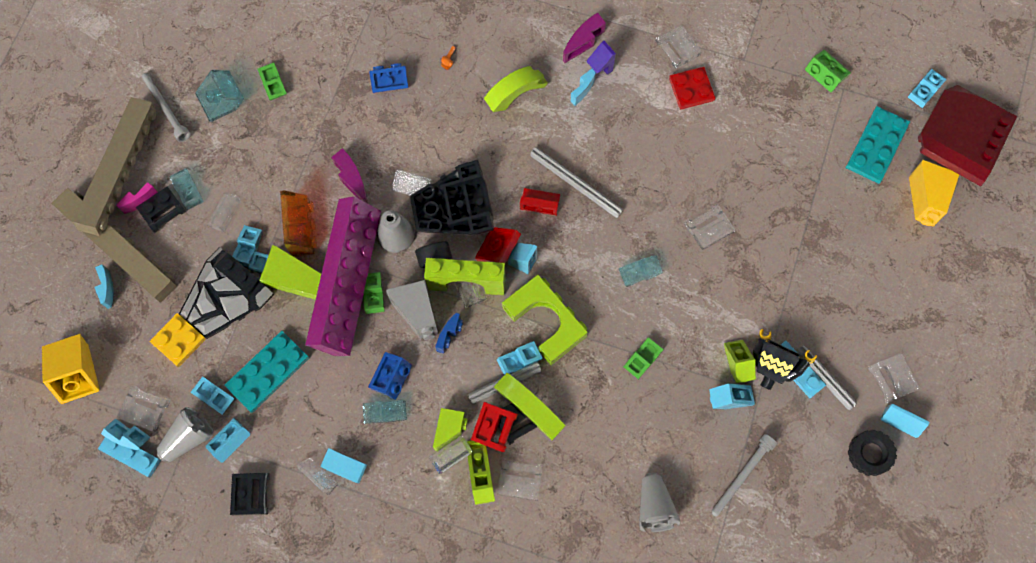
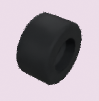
[415,241,452,268]

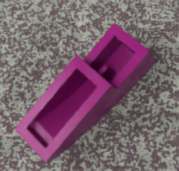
[563,12,606,63]
[331,148,368,203]

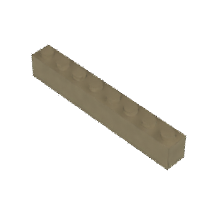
[73,97,157,236]
[51,188,177,303]

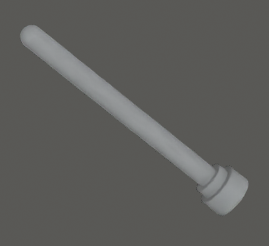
[142,73,191,142]
[712,434,778,516]

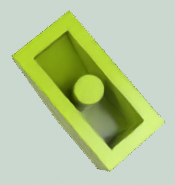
[724,340,756,383]
[433,408,468,451]

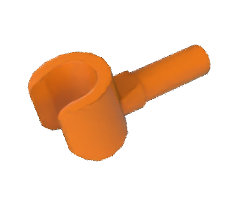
[441,46,456,70]

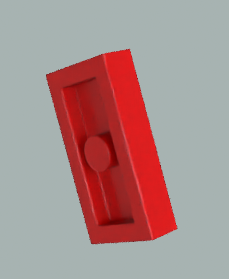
[520,188,560,216]

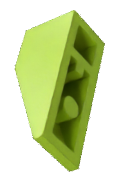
[465,441,495,505]

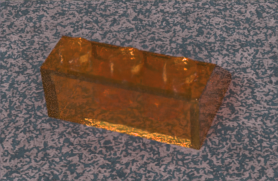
[280,190,317,257]

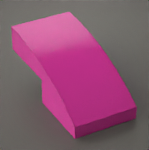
[116,182,158,214]

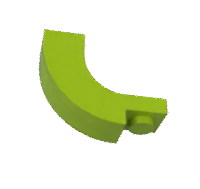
[484,66,548,112]

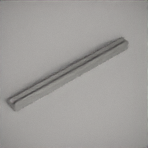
[530,147,623,218]

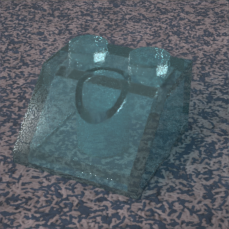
[195,70,244,122]

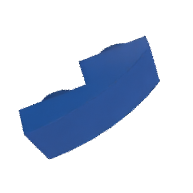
[435,313,463,353]

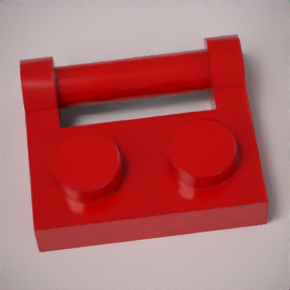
[471,402,518,452]

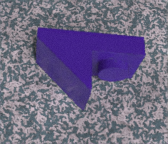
[587,41,616,75]

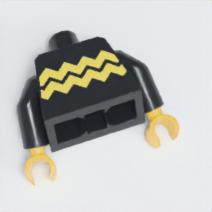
[753,329,817,390]

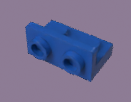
[369,63,409,93]
[368,352,412,400]

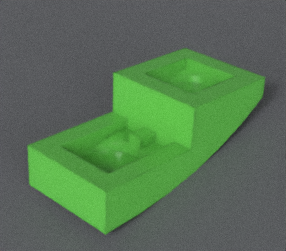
[257,63,287,101]
[364,272,385,314]
[623,337,664,380]

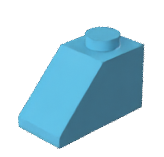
[508,243,537,274]
[709,384,755,409]

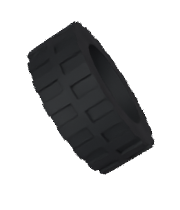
[848,430,897,476]

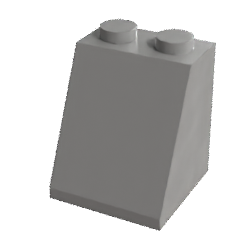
[386,280,438,340]

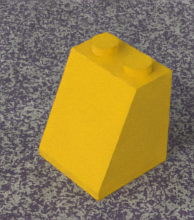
[909,160,959,226]
[42,334,100,404]

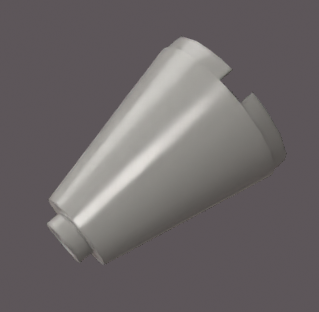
[377,210,415,253]
[157,407,213,462]
[639,473,680,532]

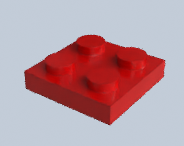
[669,67,715,110]
[475,227,521,263]

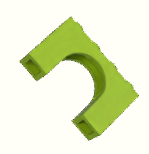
[424,258,506,295]
[502,275,588,365]

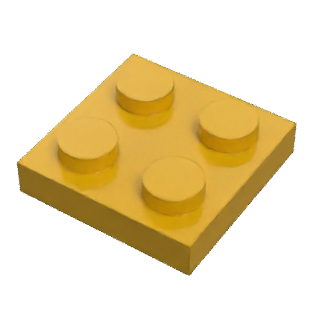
[149,313,206,367]

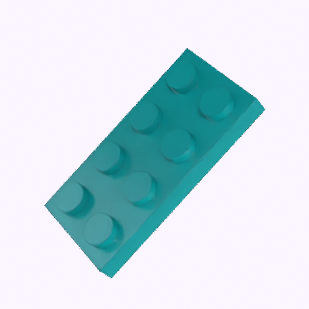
[845,106,910,184]
[224,331,309,413]

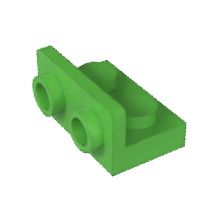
[805,50,851,92]

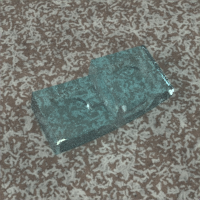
[169,168,204,210]
[619,255,664,287]
[363,400,407,424]

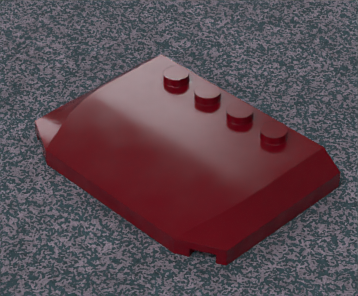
[918,85,1017,187]

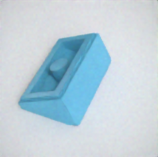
[881,404,930,438]
[205,418,250,463]

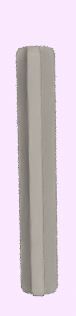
[796,345,857,410]
[468,362,541,404]

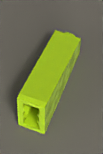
[260,245,321,300]

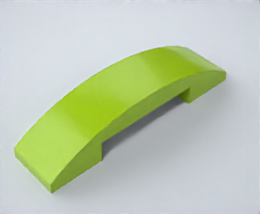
[494,373,566,441]

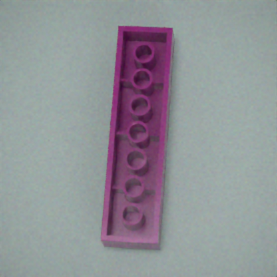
[305,196,381,356]

